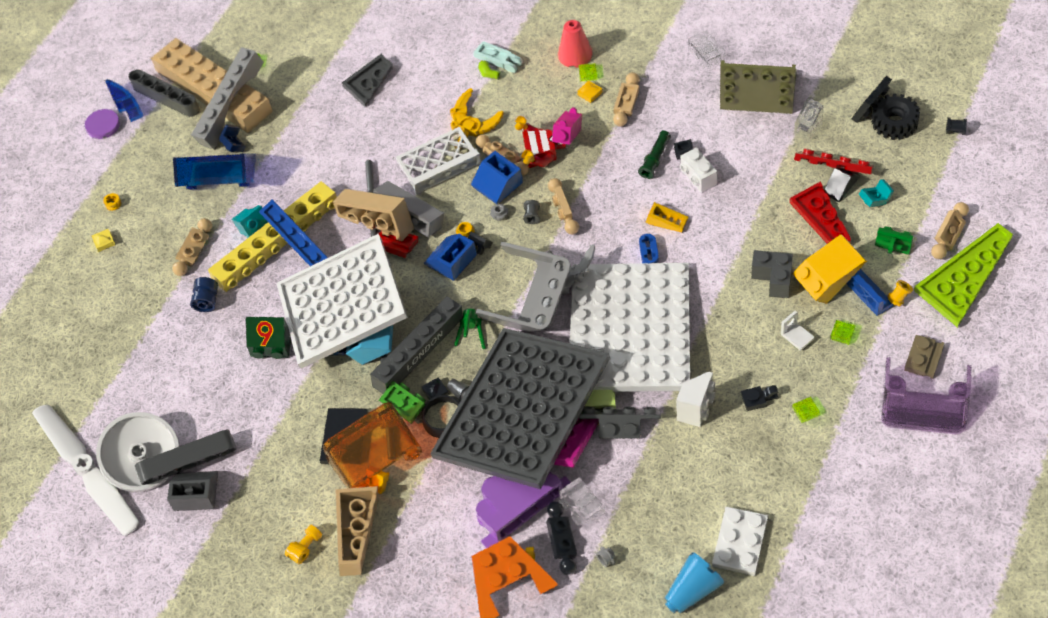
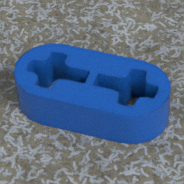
[639,234,659,264]

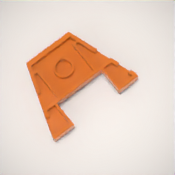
[472,537,558,618]

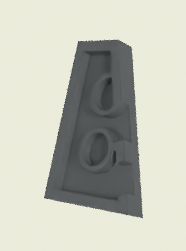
[342,54,393,107]

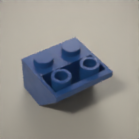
[471,151,523,205]
[424,234,477,281]

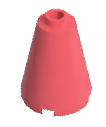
[558,20,593,68]

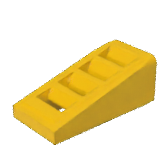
[645,202,689,233]

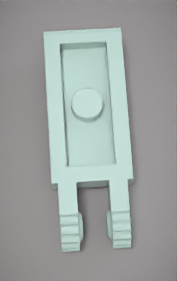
[473,41,523,73]

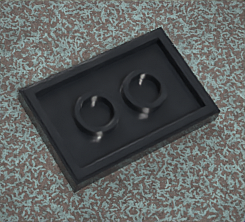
[320,408,368,465]

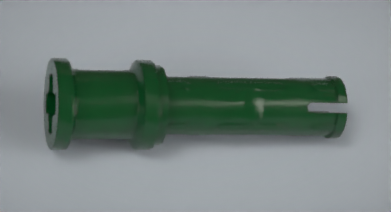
[638,130,671,179]

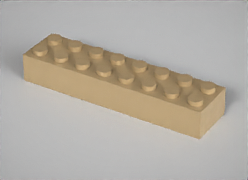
[151,38,273,133]

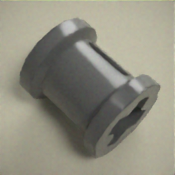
[523,200,540,224]

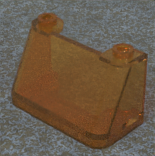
[323,402,423,488]

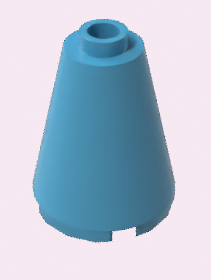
[665,552,725,614]

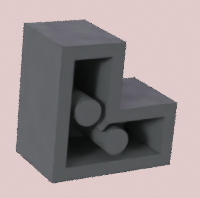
[751,250,793,298]

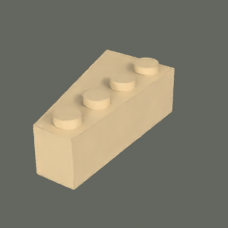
[333,189,414,241]
[336,486,379,576]

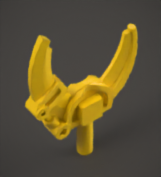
[450,88,504,149]

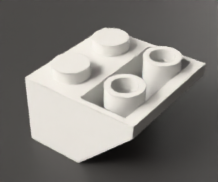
[676,372,715,427]

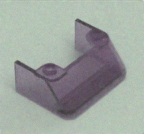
[881,357,972,435]

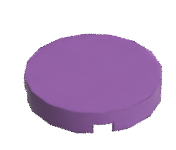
[84,109,120,139]

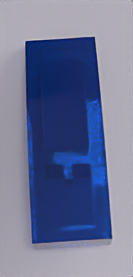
[105,79,144,122]

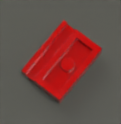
[379,230,418,258]

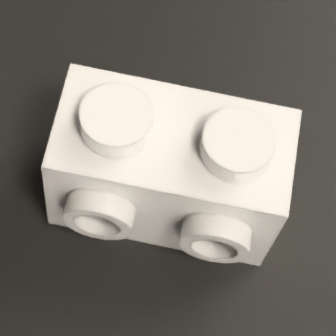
[680,148,717,193]

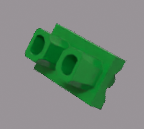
[875,226,914,255]

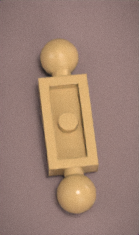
[613,72,640,127]
[476,134,529,176]
[548,178,579,235]
[931,202,969,259]
[172,218,212,276]

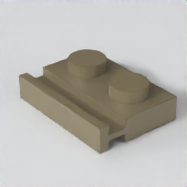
[904,335,945,379]

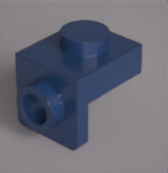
[219,125,246,153]

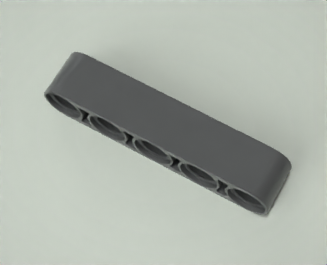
[128,69,199,117]
[135,430,237,485]

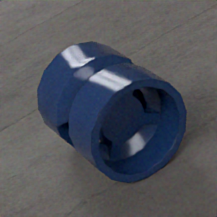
[190,277,219,312]

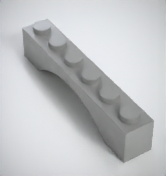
[191,47,264,150]

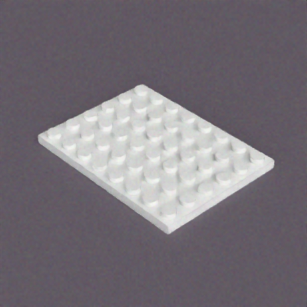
[570,263,690,392]

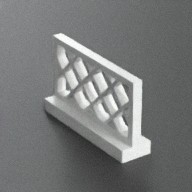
[396,127,481,194]

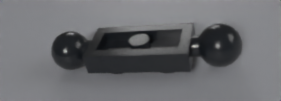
[546,501,577,575]

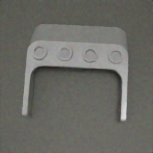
[476,242,571,332]

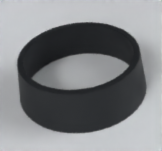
[422,395,460,438]

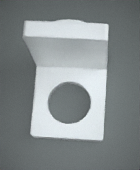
[781,310,814,351]

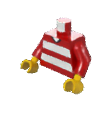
[515,116,566,168]

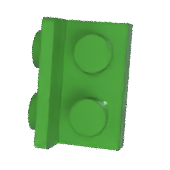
[379,381,426,424]

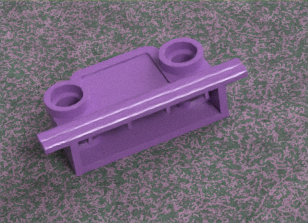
[476,472,573,548]

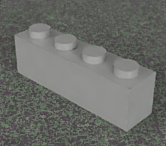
[373,181,444,237]

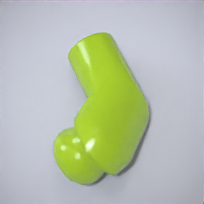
[478,60,500,80]

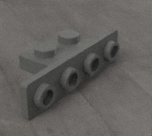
[579,406,661,439]

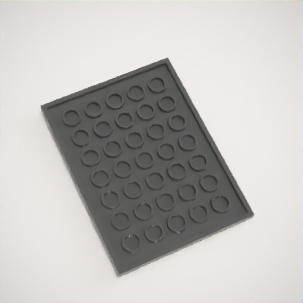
[430,328,610,489]

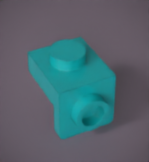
[859,179,894,207]

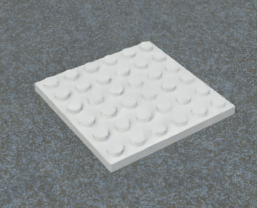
[277,234,408,369]

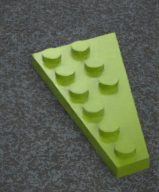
[914,223,1013,328]

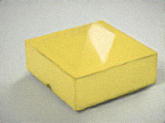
[92,229,116,252]

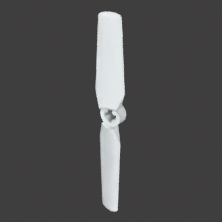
[32,404,139,536]

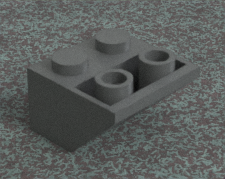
[167,471,218,511]

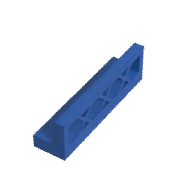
[846,268,893,316]

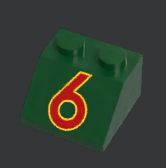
[245,317,292,359]

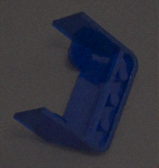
[173,153,256,190]

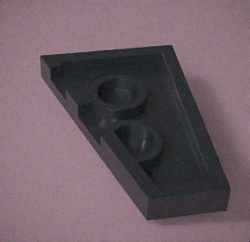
[851,75,892,123]

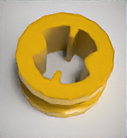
[103,193,121,211]

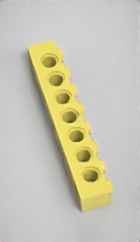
[208,181,337,292]

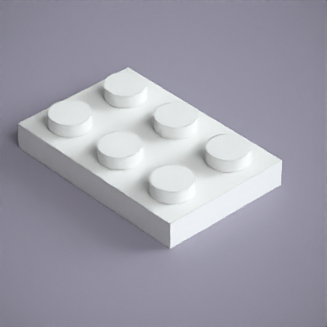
[712,507,768,576]

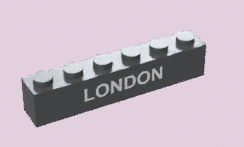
[370,296,463,394]

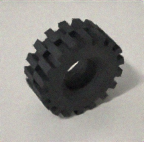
[871,93,920,140]

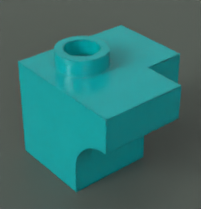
[231,205,268,238]

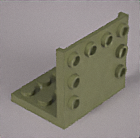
[720,60,797,114]

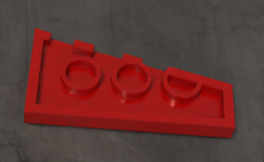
[794,148,874,174]
[789,181,851,244]

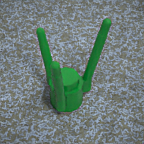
[454,308,486,349]

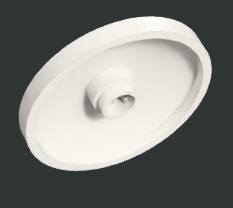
[96,412,179,492]

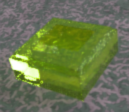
[579,63,598,82]
[830,320,856,345]
[792,397,820,423]

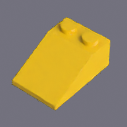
[792,235,867,304]

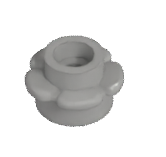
[490,204,508,221]
[596,546,616,567]

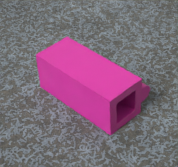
[552,107,582,145]

